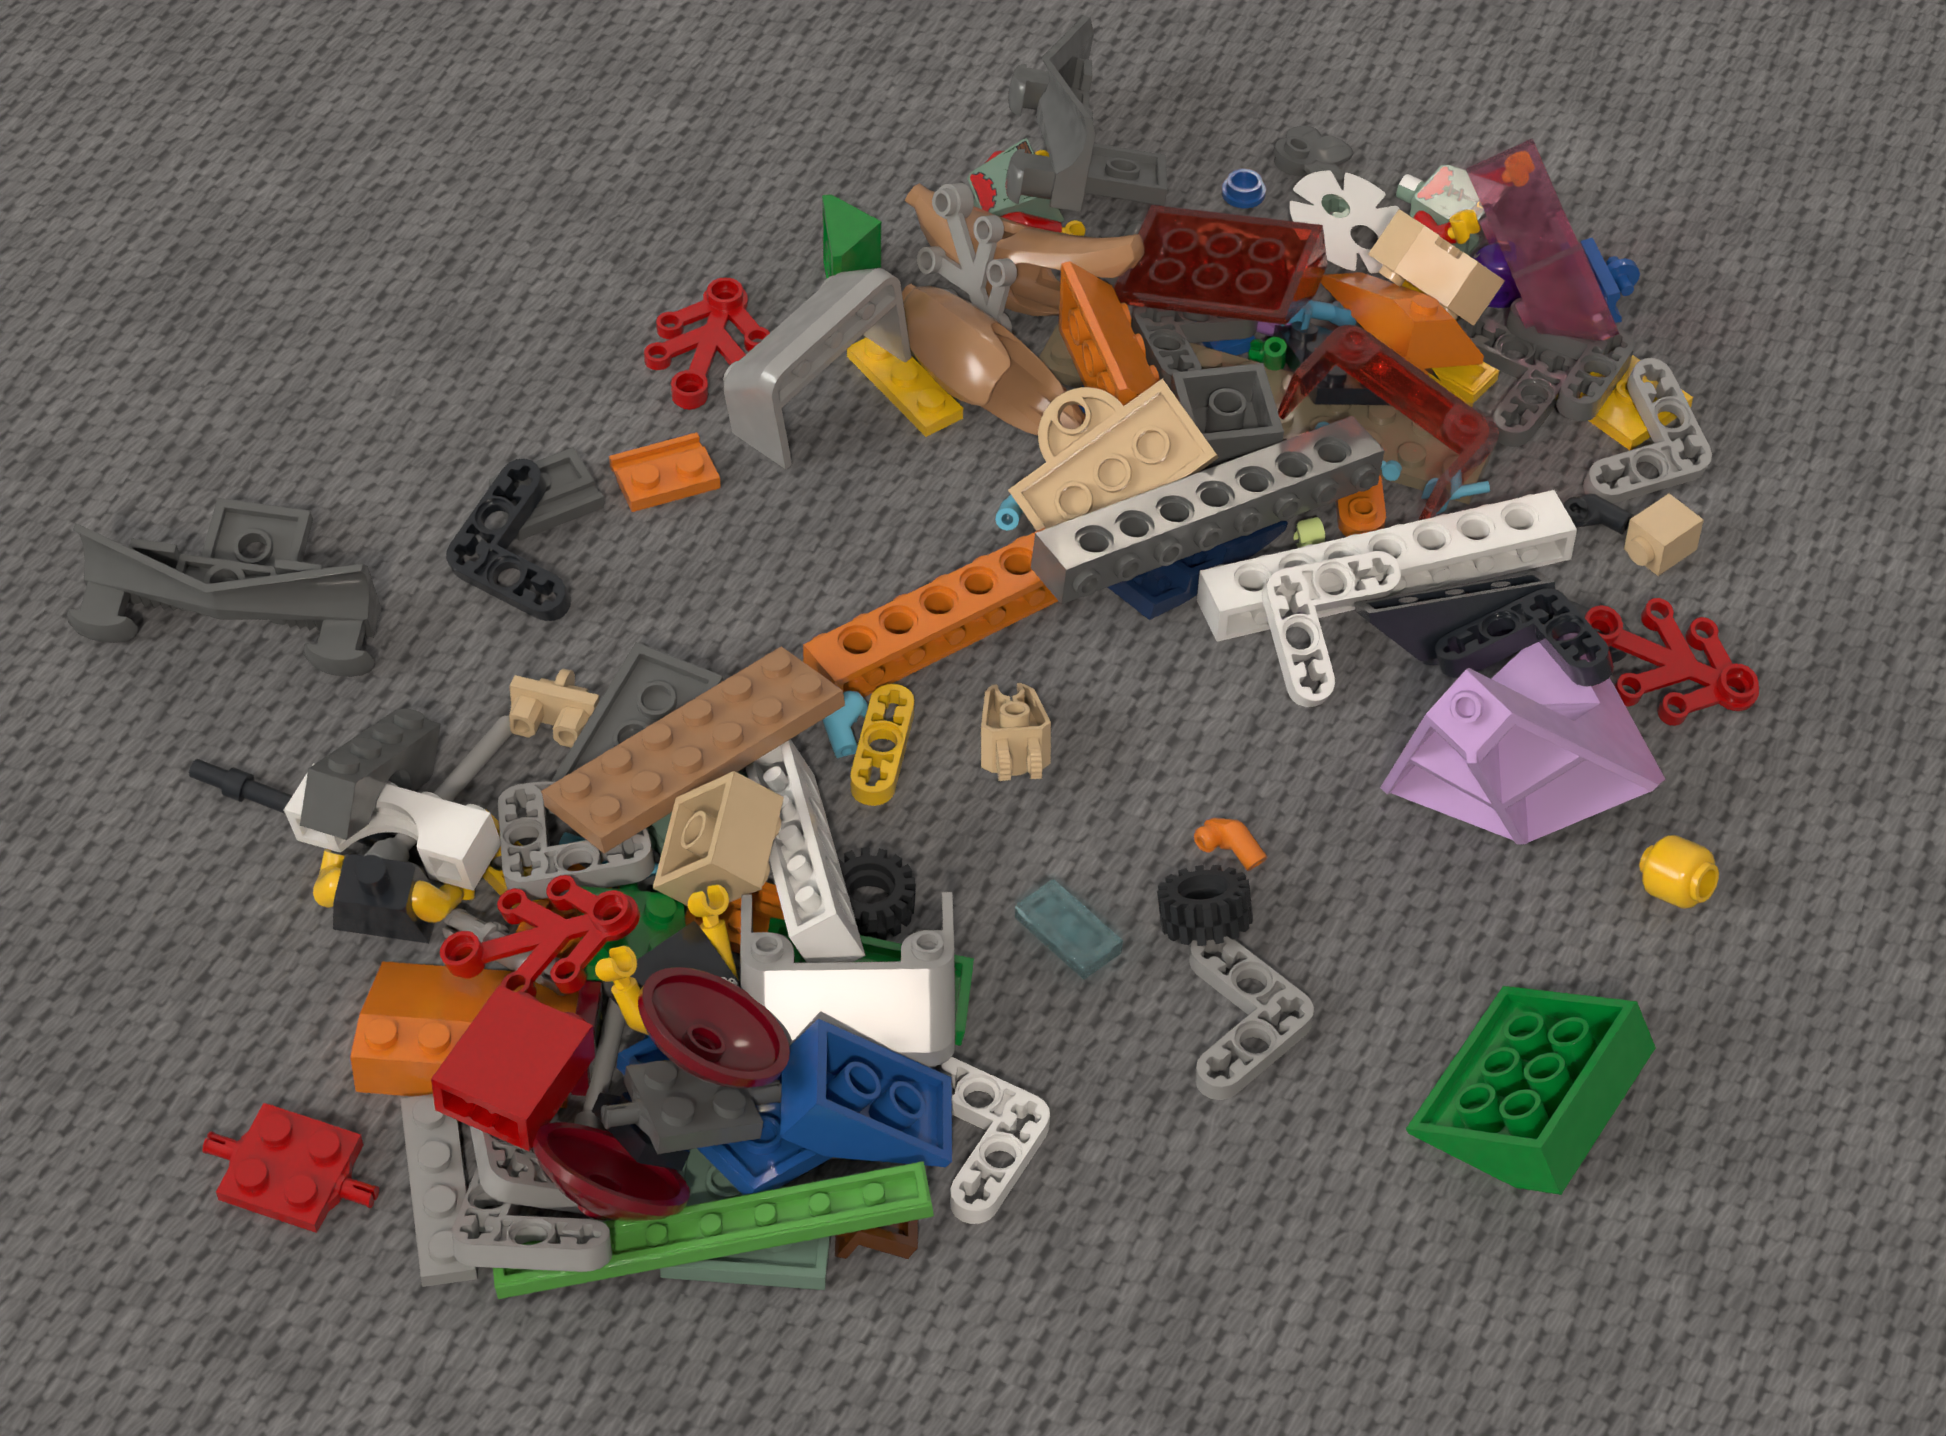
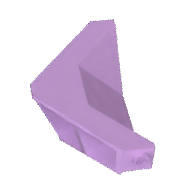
[1380,633,1665,844]

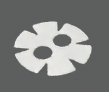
[1290,170,1399,273]

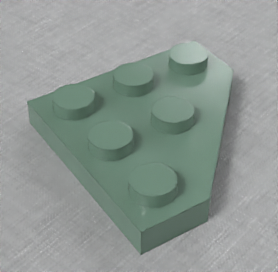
[660,1148,830,1290]

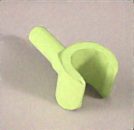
[1293,517,1325,548]

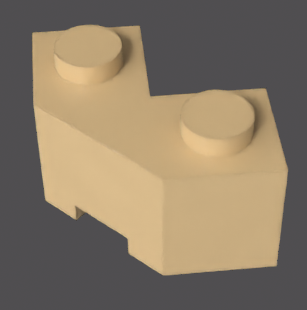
[1368,209,1505,326]

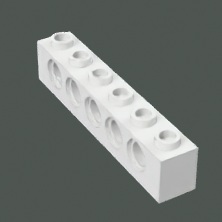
[745,739,865,963]

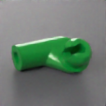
[1248,337,1287,371]

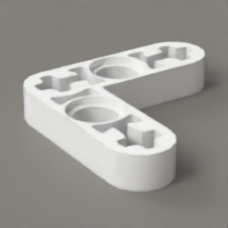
[1262,551,1401,707]
[930,1057,1050,1224]

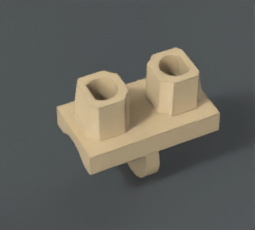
[509,669,599,748]

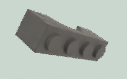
[300,709,441,840]

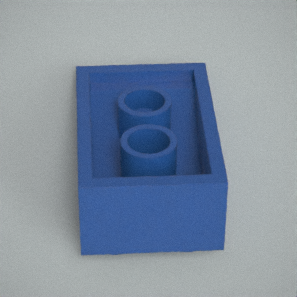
[780,1019,952,1167]

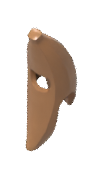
[905,183,1144,316]
[902,284,1086,435]

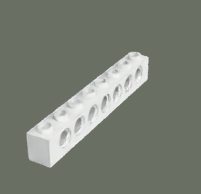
[1197,490,1577,642]

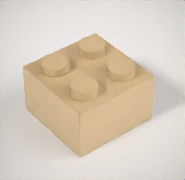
[653,771,784,906]

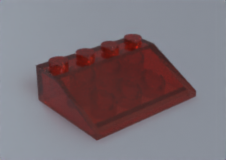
[1114,205,1328,325]

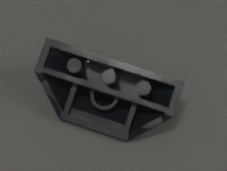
[1354,571,1555,665]

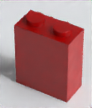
[431,985,595,1152]

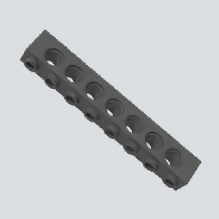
[1031,416,1385,604]

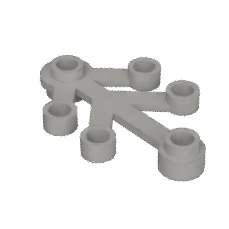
[917,183,1017,333]

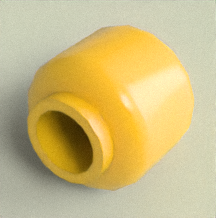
[1639,835,1719,909]

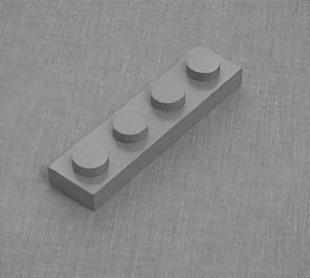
[400,1094,477,1287]

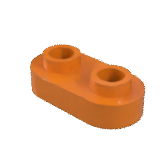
[1335,475,1386,537]

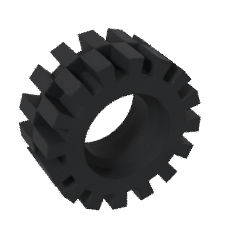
[838,847,916,940]
[1157,865,1253,946]

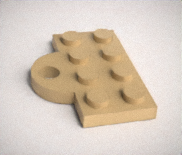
[1008,378,1219,531]

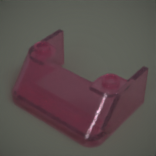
[1466,138,1619,341]

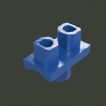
[1560,238,1640,324]

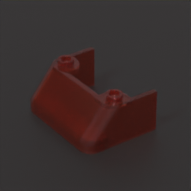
[1278,325,1499,520]

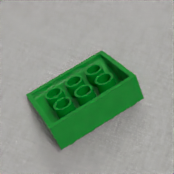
[1406,986,1656,1195]

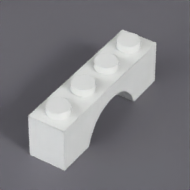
[284,763,501,891]

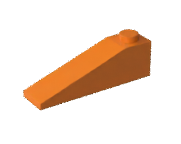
[1320,272,1484,370]

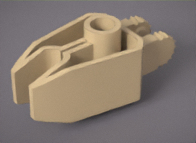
[981,683,1051,781]

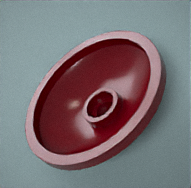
[638,967,790,1088]
[533,1122,690,1222]

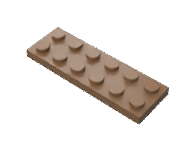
[541,646,845,854]

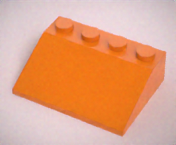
[350,961,579,1108]

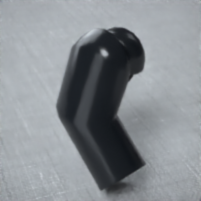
[1563,494,1634,535]

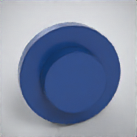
[1222,169,1266,208]

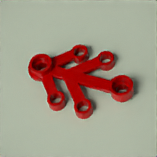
[644,277,770,410]
[1584,598,1759,726]
[440,875,640,997]

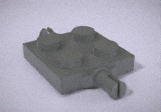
[601,1060,782,1154]

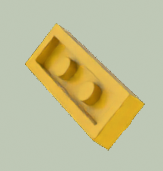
[847,338,963,437]

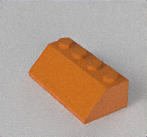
[1059,261,1160,406]

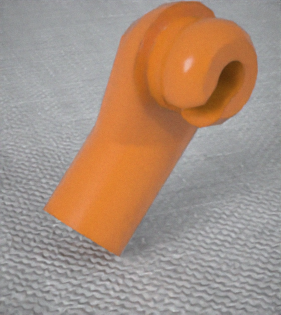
[1194,817,1268,872]

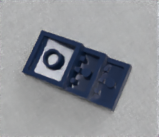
[1107,521,1288,620]

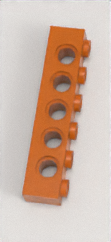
[803,527,1058,698]

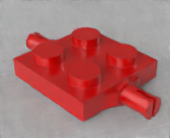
[202,1103,379,1233]

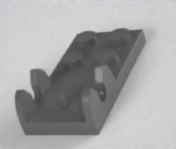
[551,642,724,782]

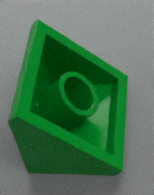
[822,194,882,279]

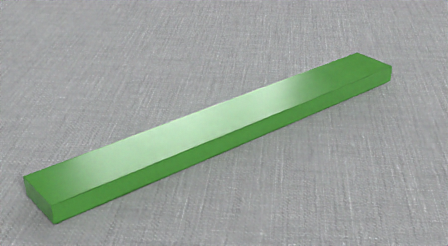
[493,1161,934,1299]

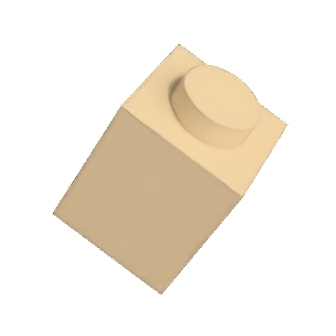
[1624,493,1704,576]

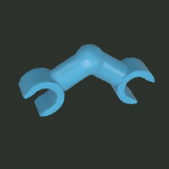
[1280,298,1356,330]

